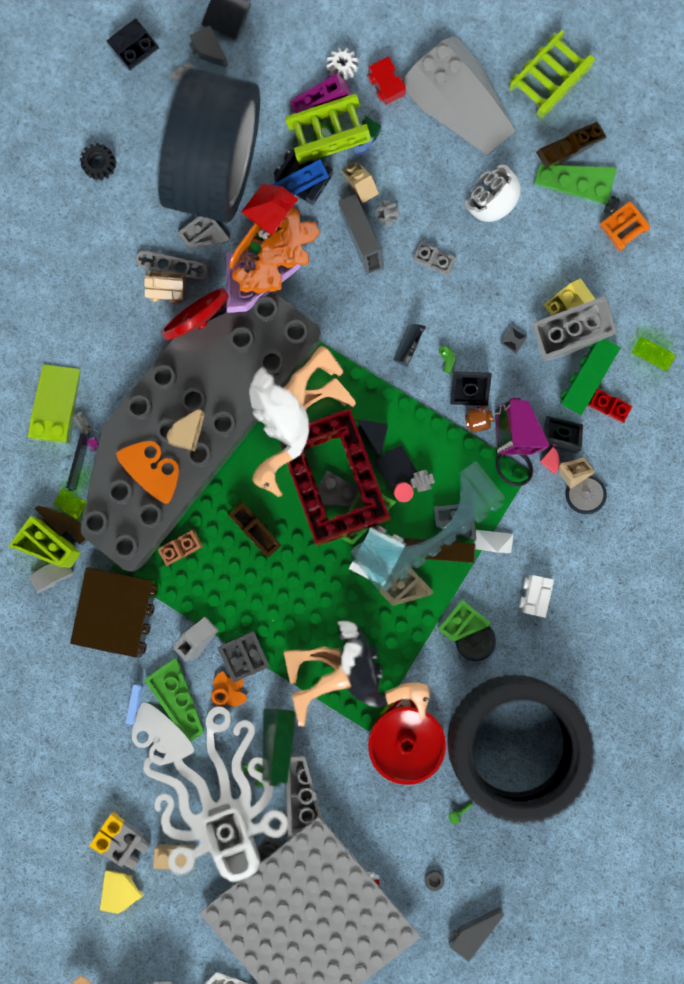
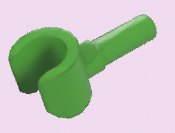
[448,802,473,825]

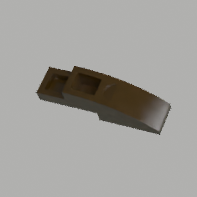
[536,121,606,168]

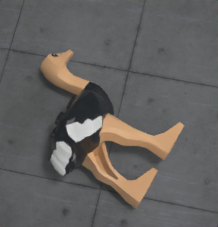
[284,621,430,726]

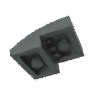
[217,631,270,683]

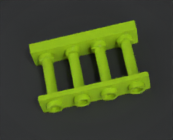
[509,30,596,119]
[285,94,371,165]

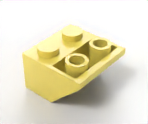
[544,278,595,316]

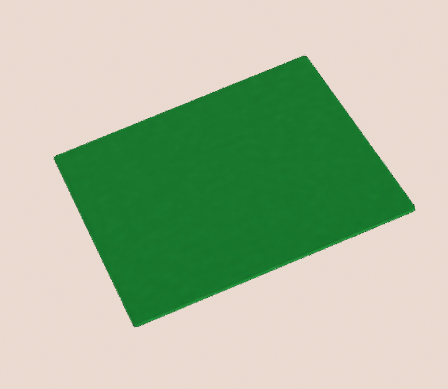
[111,342,529,731]

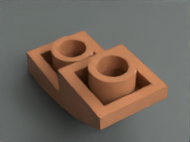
[158,530,203,566]

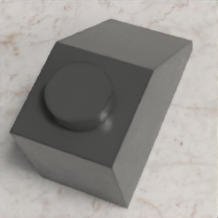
[189,26,228,67]

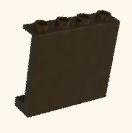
[70,568,159,658]

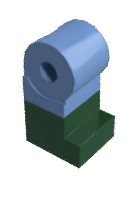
[352,116,382,156]

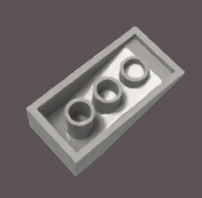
[532,296,618,361]

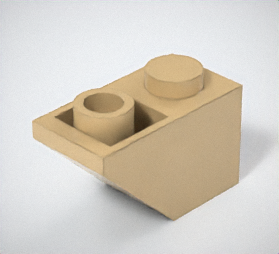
[341,161,379,203]

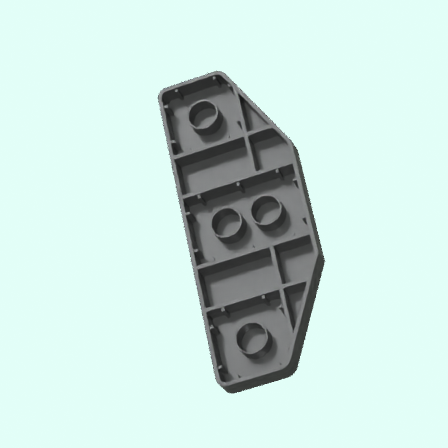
[81,293,323,572]

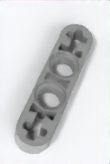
[136,251,209,281]

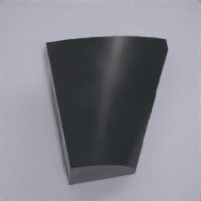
[393,324,426,367]

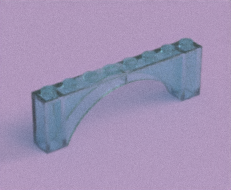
[351,461,505,592]

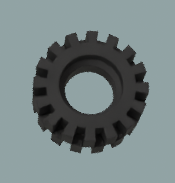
[80,143,116,181]

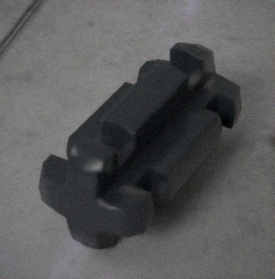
[603,196,620,216]

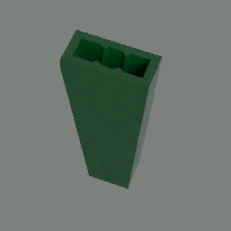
[262,709,296,787]

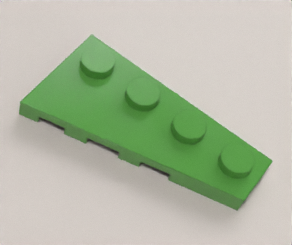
[534,165,617,205]
[144,657,205,742]

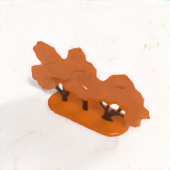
[229,208,320,294]

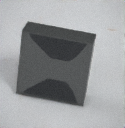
[501,327,527,353]

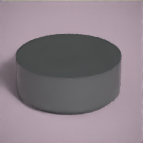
[425,870,444,891]

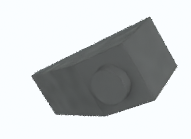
[448,907,505,962]

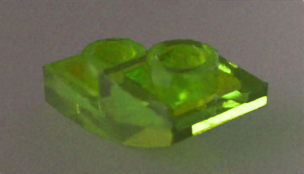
[631,336,677,372]
[53,487,87,519]

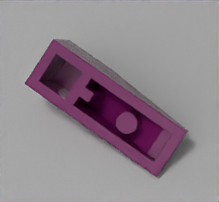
[290,73,351,114]

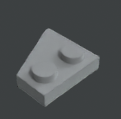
[177,216,230,250]

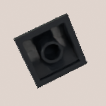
[450,371,492,406]
[543,416,583,453]
[358,419,388,457]

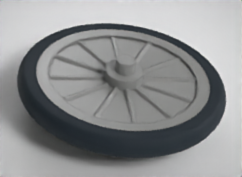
[566,476,607,514]

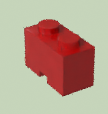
[367,56,406,105]

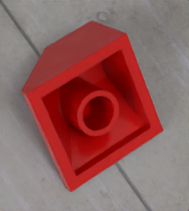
[241,184,298,236]

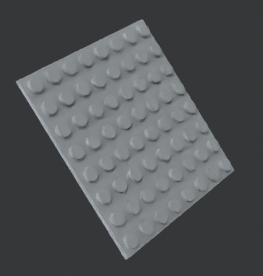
[199,816,421,984]

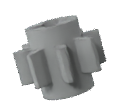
[376,201,399,225]
[410,470,435,492]

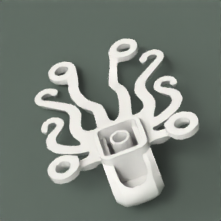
[143,706,288,882]

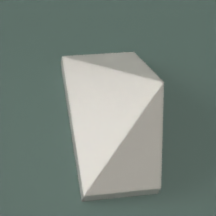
[474,529,513,553]

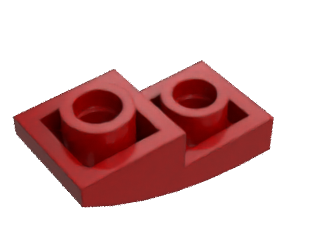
[587,388,632,423]

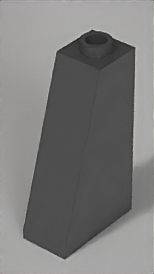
[338,194,384,275]

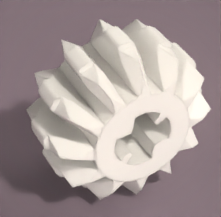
[327,47,358,81]

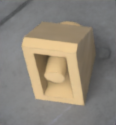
[167,410,205,451]

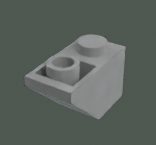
[173,617,219,661]

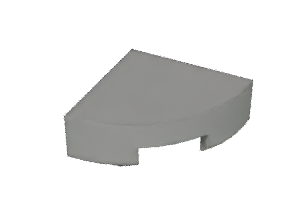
[170,63,193,81]

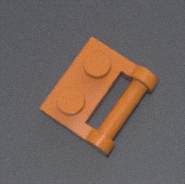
[599,201,650,252]

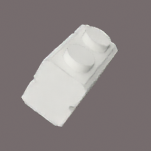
[519,575,554,618]

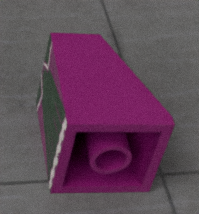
[495,398,549,455]

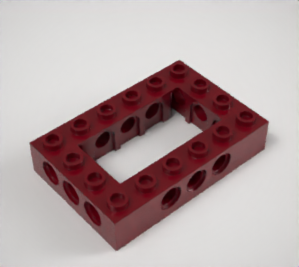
[279,408,390,546]

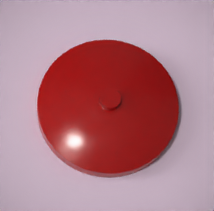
[161,288,229,340]
[368,706,446,785]

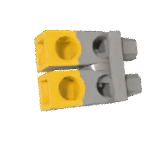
[89,811,151,869]

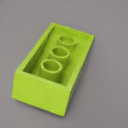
[28,365,81,444]

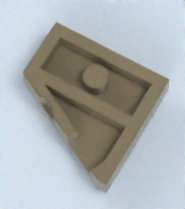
[380,565,433,606]

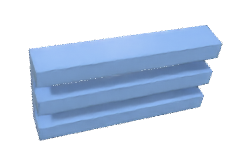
[126,683,143,725]

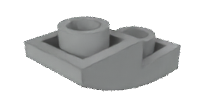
[413,242,457,277]
[29,563,73,593]

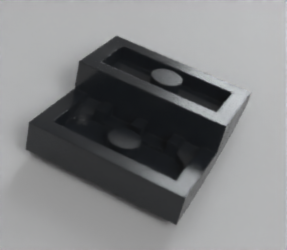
[202,0,251,39]

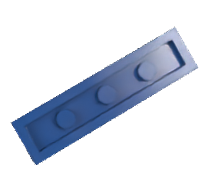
[253,159,329,196]

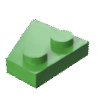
[438,600,492,642]

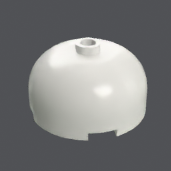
[465,165,521,222]

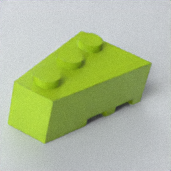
[8,516,82,568]

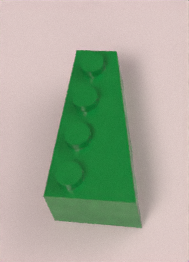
[559,339,621,415]

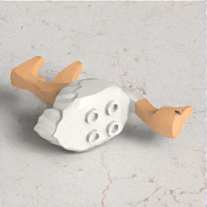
[249,346,356,497]

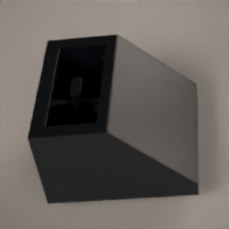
[106,18,159,71]

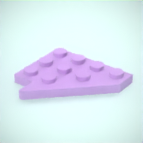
[227,251,300,313]

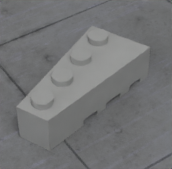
[284,753,323,837]

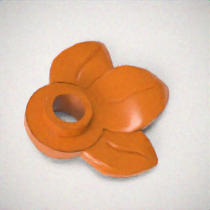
[211,671,247,707]

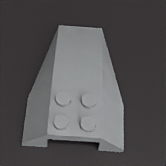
[402,36,516,155]

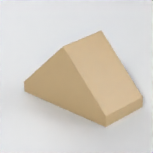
[559,457,595,489]

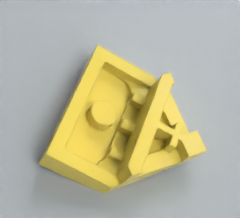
[100,870,144,914]

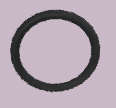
[495,454,533,486]

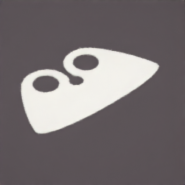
[132,702,194,765]

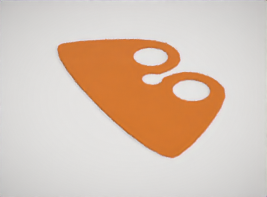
[116,441,179,504]

